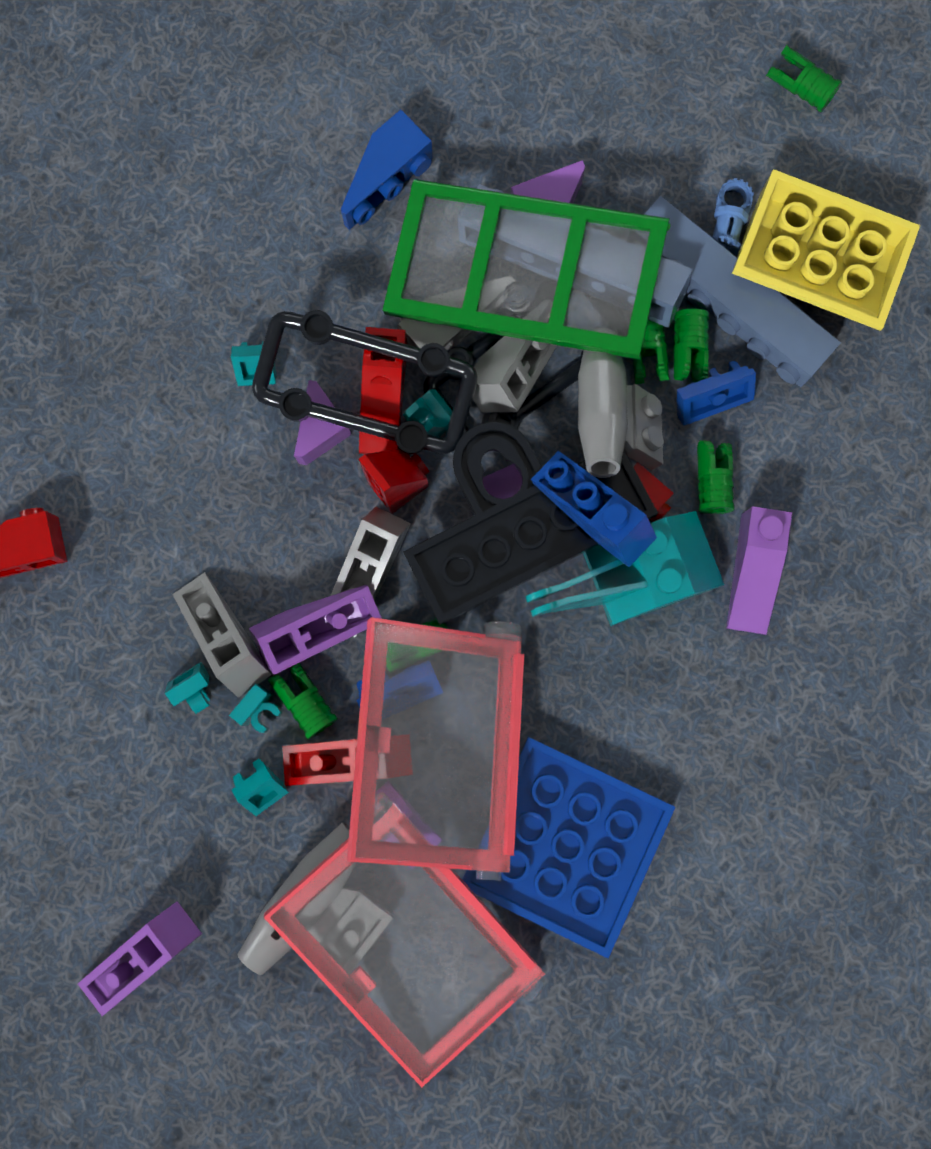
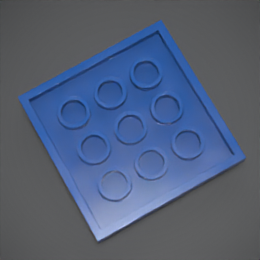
[462,737,676,959]

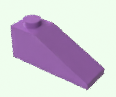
[726,506,792,635]
[249,585,382,675]
[78,901,202,1016]

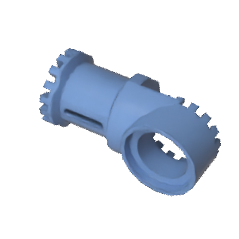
[712,178,754,255]

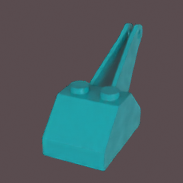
[525,511,725,626]

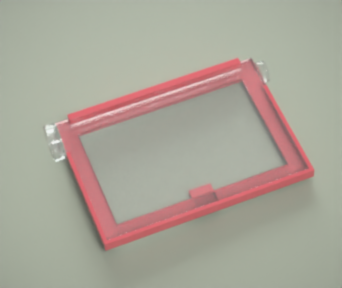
[347,617,524,881]
[263,792,545,1088]

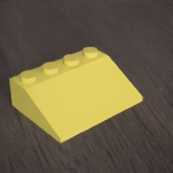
[732,169,920,331]

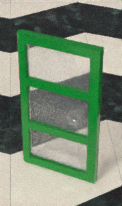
[382,179,671,360]

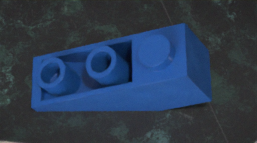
[341,109,433,230]
[531,450,657,567]

